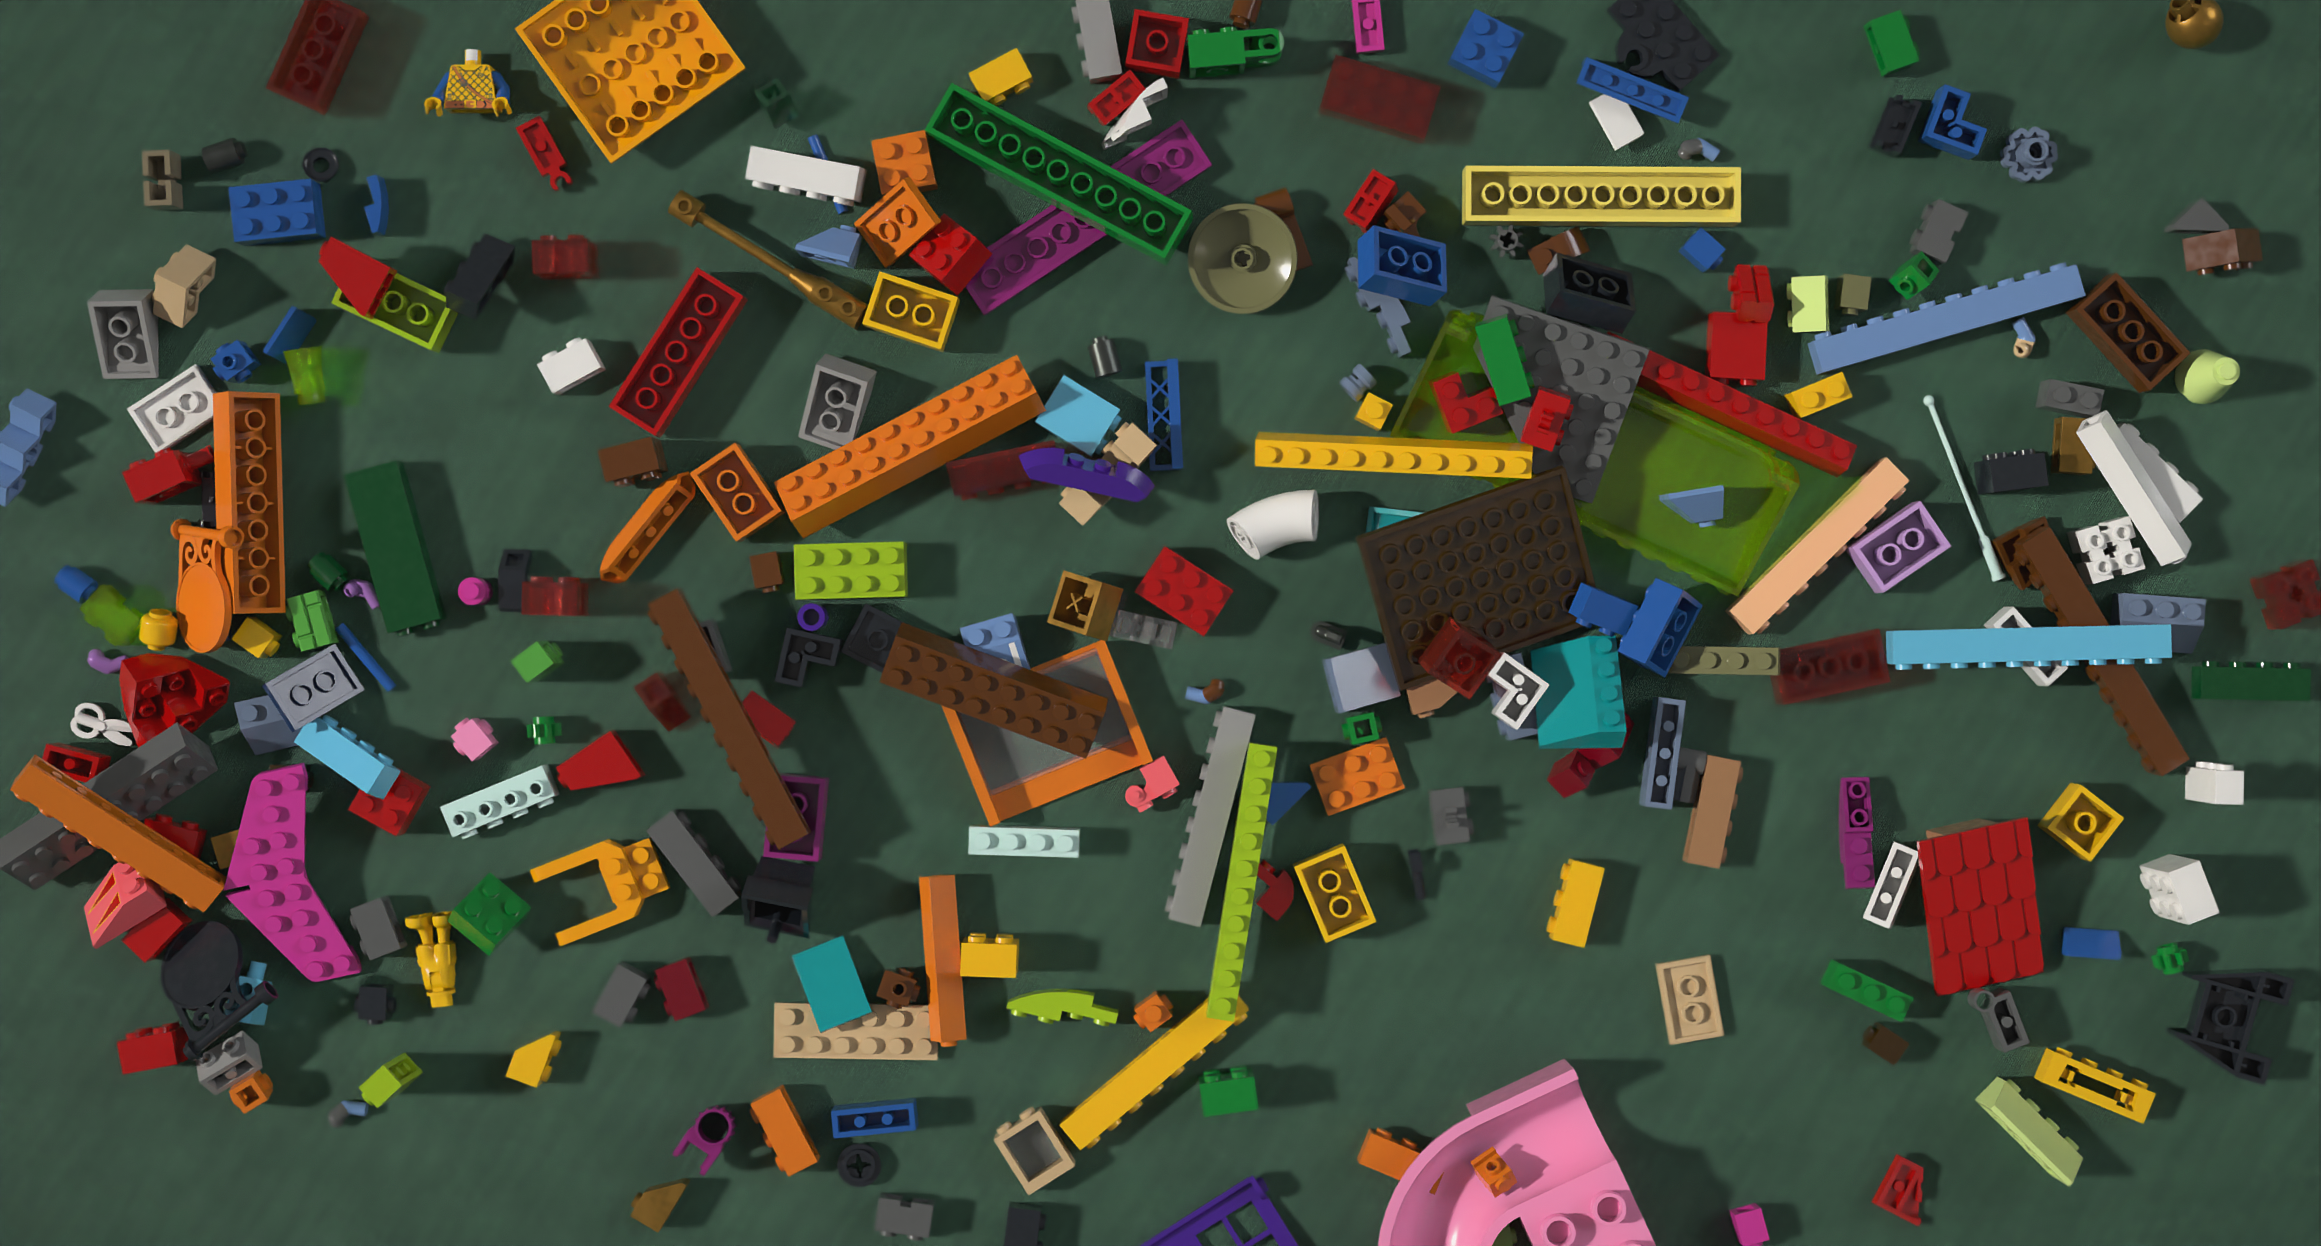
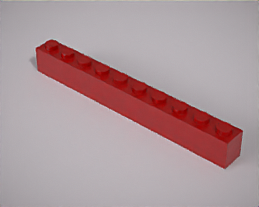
[1606,331,1857,477]

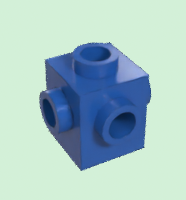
[211,340,262,384]

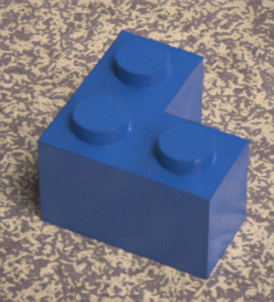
[1918,84,1987,160]

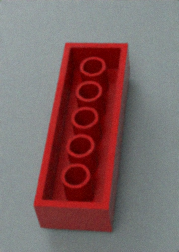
[608,267,748,438]

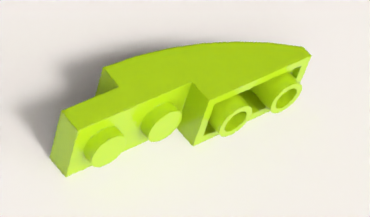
[1007,988,1118,1026]

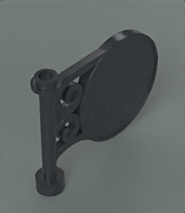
[160,921,278,1061]

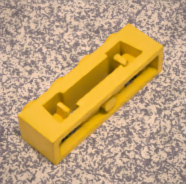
[2034,1047,2156,1124]

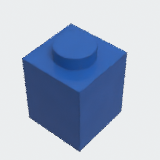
[1678,227,1726,273]

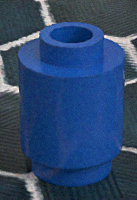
[54,565,99,604]

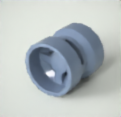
[1339,364,1377,402]

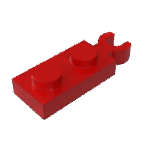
[516,115,573,192]

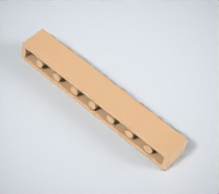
[1725,457,1909,634]

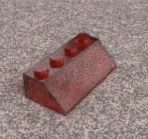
[946,440,1057,501]

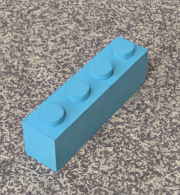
[294,714,401,800]

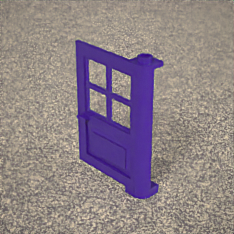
[1140,1174,1299,1246]

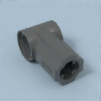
[1673,747,1707,804]

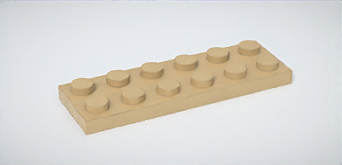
[773,1002,938,1060]

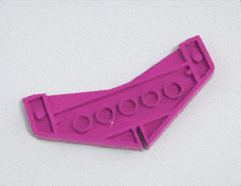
[223,763,362,982]

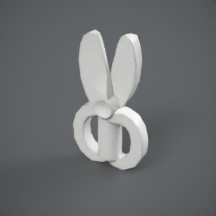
[70,703,133,746]

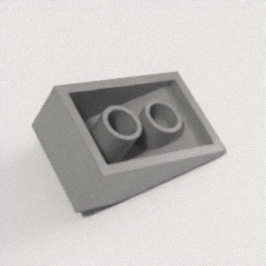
[87,289,159,379]
[798,354,877,450]

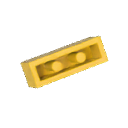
[1546,858,1605,948]

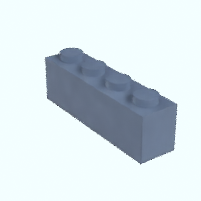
[1639,696,1686,810]

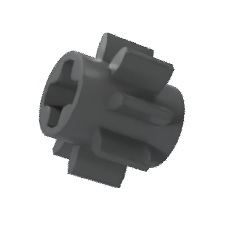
[1489,224,1523,259]

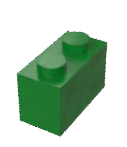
[1863,9,1920,77]

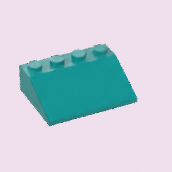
[1530,636,1627,749]

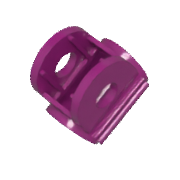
[672,1105,737,1176]

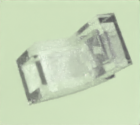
[1109,610,1178,649]

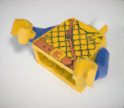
[424,49,512,117]

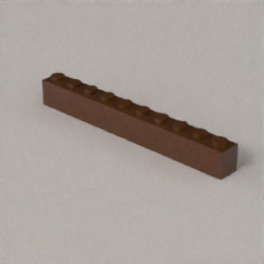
[2013,527,2189,777]
[648,588,811,850]

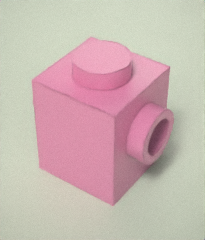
[451,717,499,761]

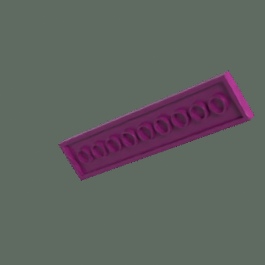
[965,119,1212,316]

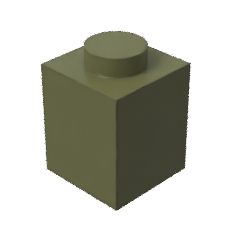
[1834,274,1871,316]

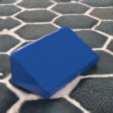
[263,306,317,364]
[2061,927,2121,960]

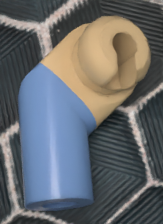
[2011,317,2036,358]

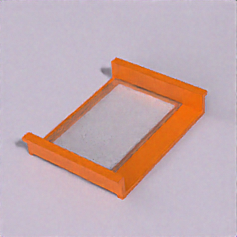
[941,640,1153,827]

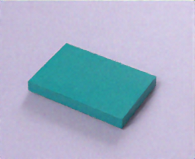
[792,936,872,1033]

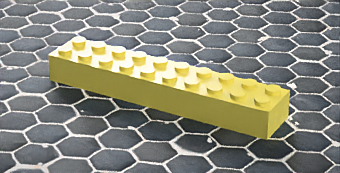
[1462,166,1741,227]

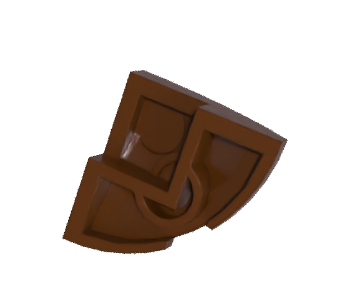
[1990,516,2049,590]

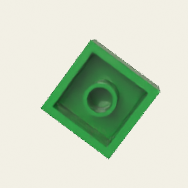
[448,872,532,957]
[1198,1065,1259,1117]

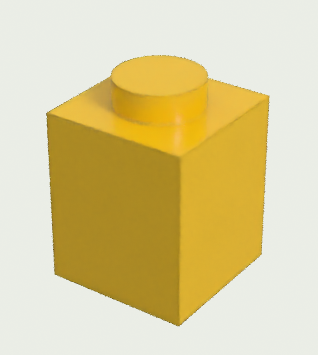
[1354,392,1393,431]
[232,617,282,658]

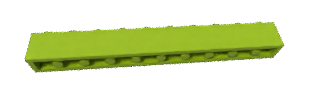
[1206,742,1277,1022]

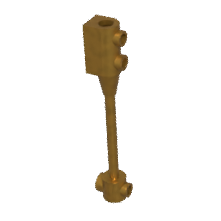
[668,190,868,330]

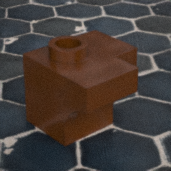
[1382,191,1426,237]

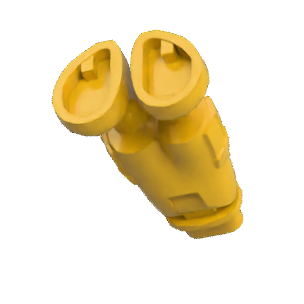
[405,911,457,1008]

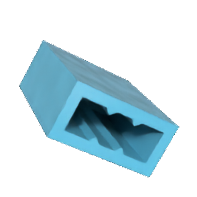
[1035,375,1122,458]

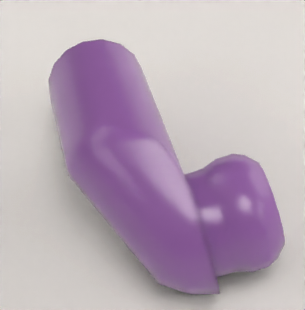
[343,579,380,610]
[87,649,128,674]

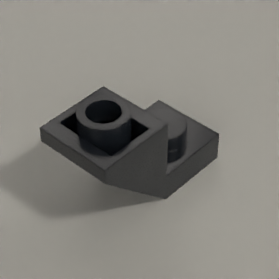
[498,549,533,613]

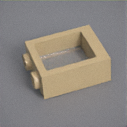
[993,1106,1076,1195]

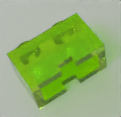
[79,585,144,646]

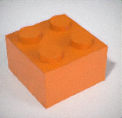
[871,130,938,197]

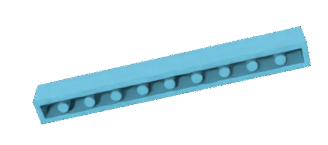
[1886,624,2172,670]

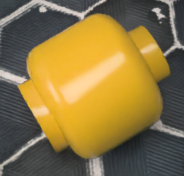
[139,608,178,651]

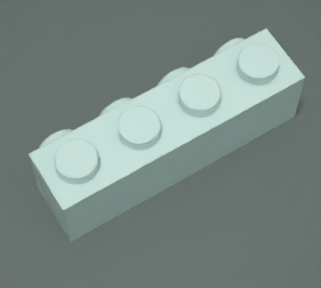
[440,764,560,839]

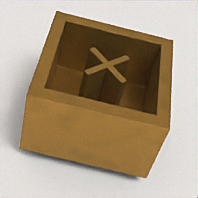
[1047,570,1123,641]

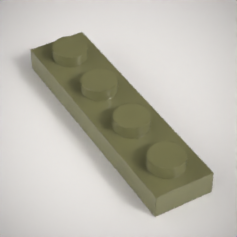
[1668,646,1780,675]

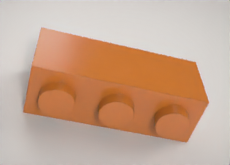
[750,1085,821,1177]
[1357,1127,1444,1195]

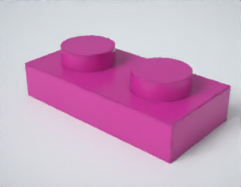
[1351,0,1385,54]

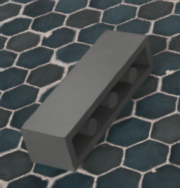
[646,809,742,918]

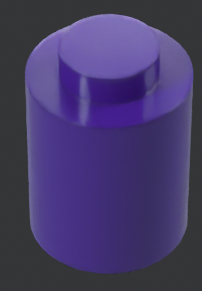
[797,603,829,631]

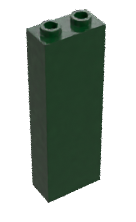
[343,460,447,637]

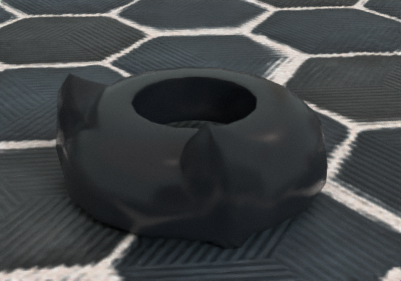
[302,147,339,184]

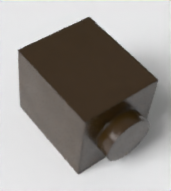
[1861,1022,1910,1066]

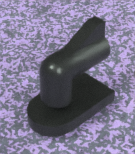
[1310,621,1348,650]

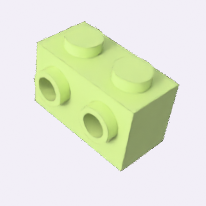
[1787,275,1829,333]

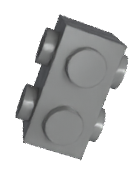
[195,1031,263,1096]

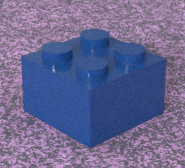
[1447,9,1524,89]

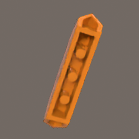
[600,471,696,584]

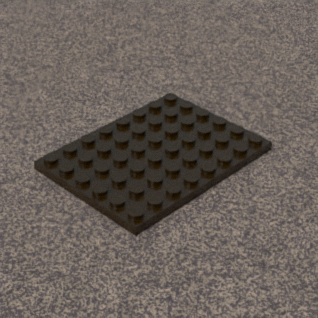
[1356,465,1596,691]

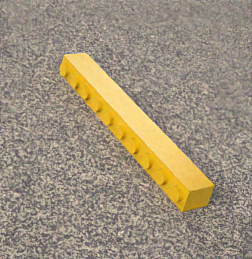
[1255,432,1533,479]

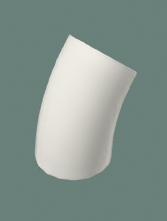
[1227,490,1319,560]

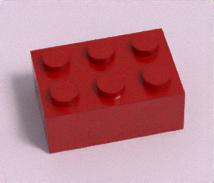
[1135,546,1234,637]

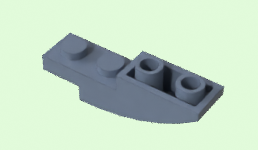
[1345,257,1411,358]

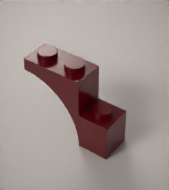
[1546,712,1635,799]

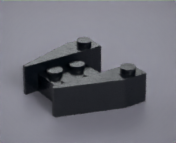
[2166,969,2295,1085]

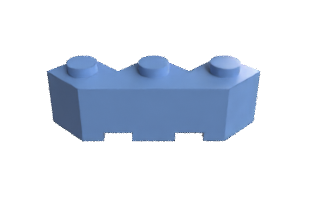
[0,388,57,507]

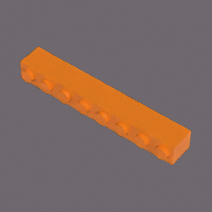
[10,755,227,912]

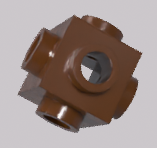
[876,967,921,1009]

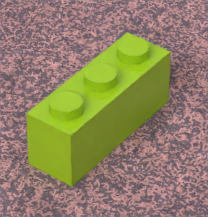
[359,1052,423,1108]

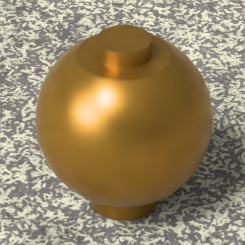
[2165,0,2223,49]

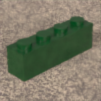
[2191,661,2311,702]

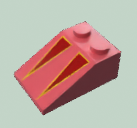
[84,862,167,949]

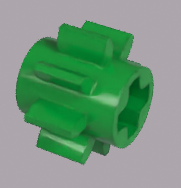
[527,716,562,745]
[2151,942,2189,975]

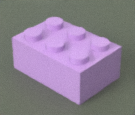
[1846,501,1951,593]

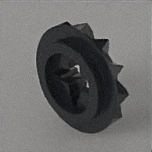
[837,1143,882,1187]

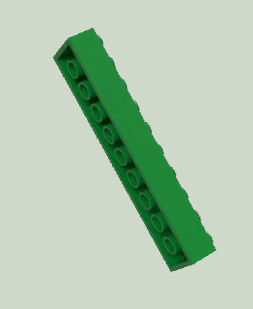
[925,82,1193,266]

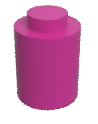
[458,577,493,605]

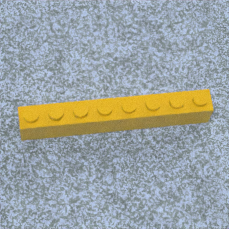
[1060,995,1249,1151]

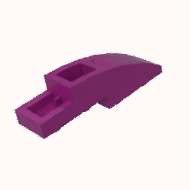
[1839,777,1875,889]

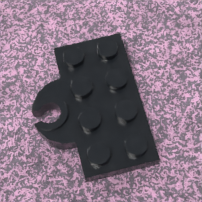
[1606,0,1720,93]

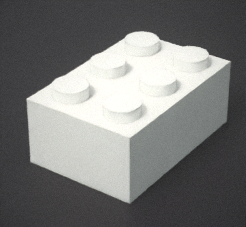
[2140,854,2220,925]

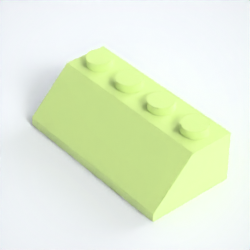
[1975,1077,2083,1187]

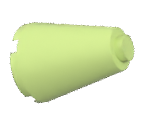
[2175,349,2240,404]

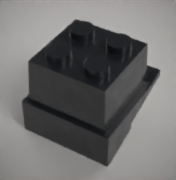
[741,856,815,944]

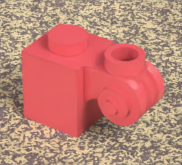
[1125,755,1180,813]

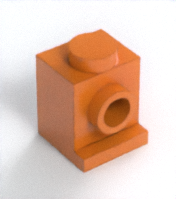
[1470,1146,1517,1198]

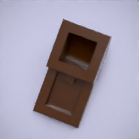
[1527,226,1591,275]

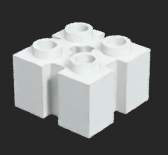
[2067,516,2145,584]

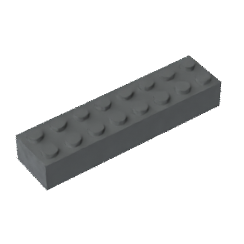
[0,723,218,891]

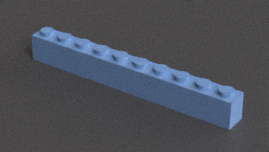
[1808,262,2086,375]

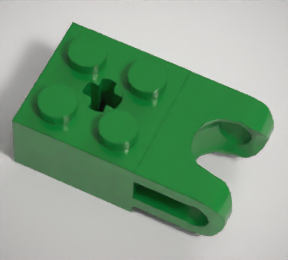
[1187,27,1284,78]

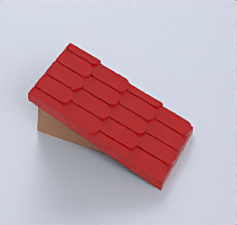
[1917,817,2044,996]

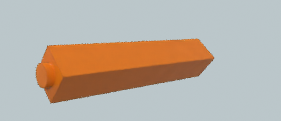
[919,874,967,1047]

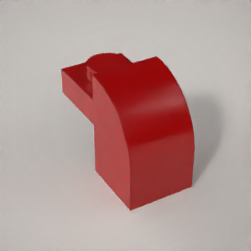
[1255,859,1294,921]

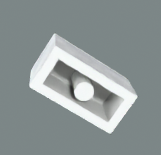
[537,337,606,396]

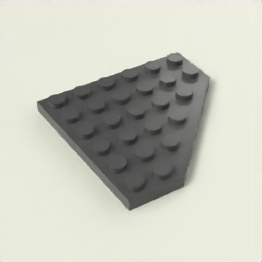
[1473,295,1649,504]

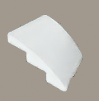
[1101,78,1168,150]

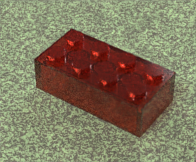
[266,0,370,116]
[1318,55,1441,144]
[1770,628,1891,705]

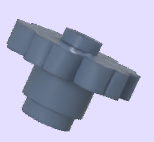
[2000,127,2058,183]

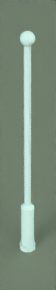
[1923,395,2006,582]

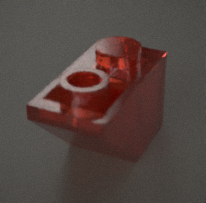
[634,671,692,732]

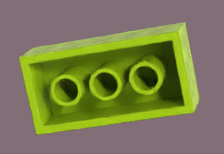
[331,273,458,353]
[794,542,908,600]

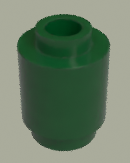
[307,552,349,592]

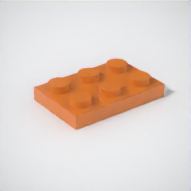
[854,177,941,268]
[1309,737,1405,816]

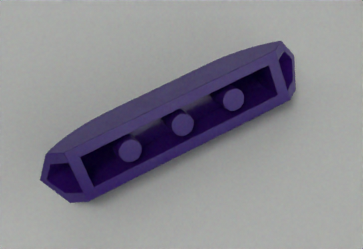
[1019,448,1155,502]

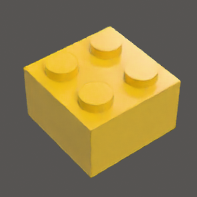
[2037,783,2124,862]
[960,933,1019,978]

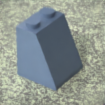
[1322,643,1401,713]

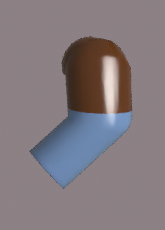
[1185,678,1225,704]

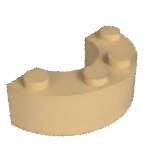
[1059,422,1157,526]

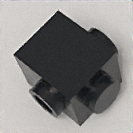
[354,983,397,1025]

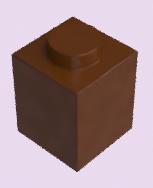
[749,551,785,593]

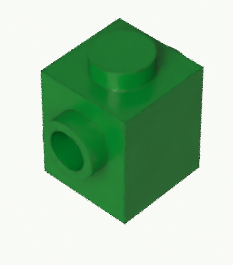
[1889,251,1940,300]
[1341,711,1382,745]

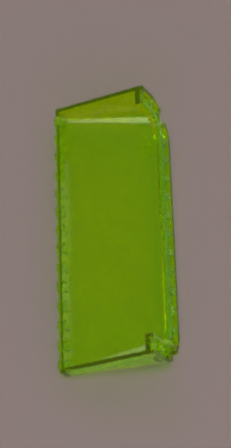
[1390,309,1800,596]

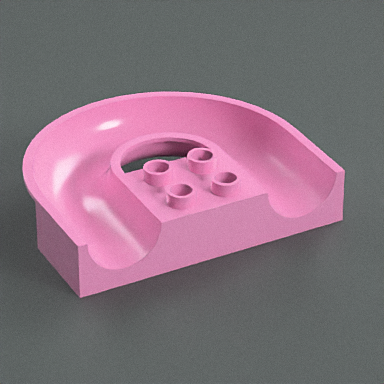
[1378,1059,1656,1246]

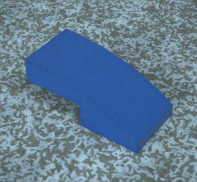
[364,174,389,237]

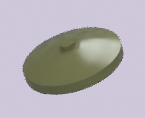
[1188,203,1298,314]

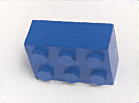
[228,179,326,246]
[1358,225,1447,306]
[1618,578,1703,677]

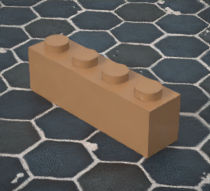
[1682,755,1743,869]

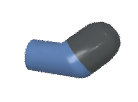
[1678,138,1720,162]
[327,1100,368,1128]

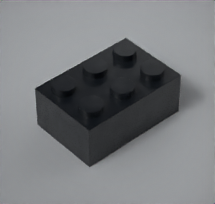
[1543,253,1636,334]

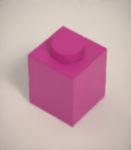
[1729,1203,1770,1246]

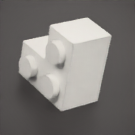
[1484,652,1549,730]

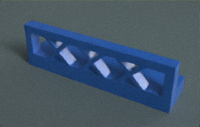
[1576,57,1689,123]
[1145,358,1183,471]

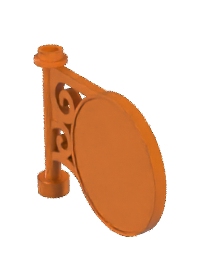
[170,519,244,653]

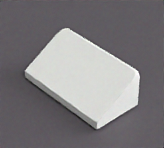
[1589,94,1644,150]

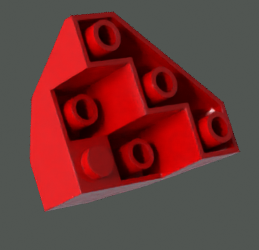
[119,653,230,748]

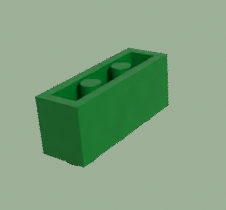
[1475,314,1535,406]
[1820,959,1913,1022]

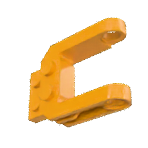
[530,837,671,946]

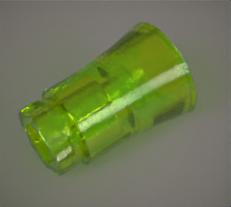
[283,346,325,405]

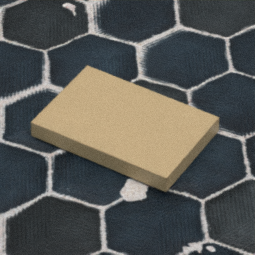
[1655,954,1724,1045]

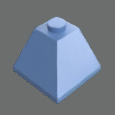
[795,225,862,269]
[1659,485,1724,528]

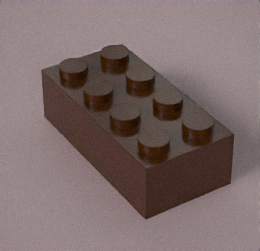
[2066,272,2190,393]

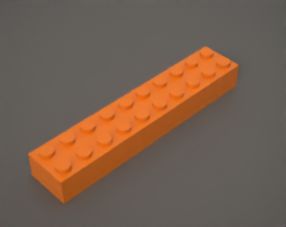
[774,355,1046,538]

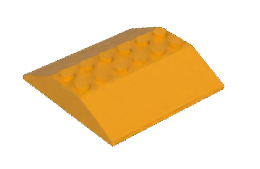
[515,0,746,164]

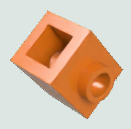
[1133,990,1174,1033]
[229,1070,273,1114]

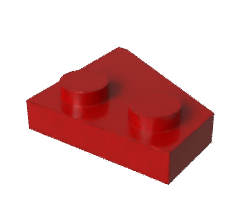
[1871,1154,1924,1227]

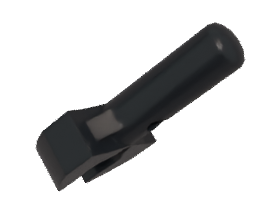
[1408,848,1426,900]

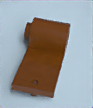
[1254,187,1313,271]

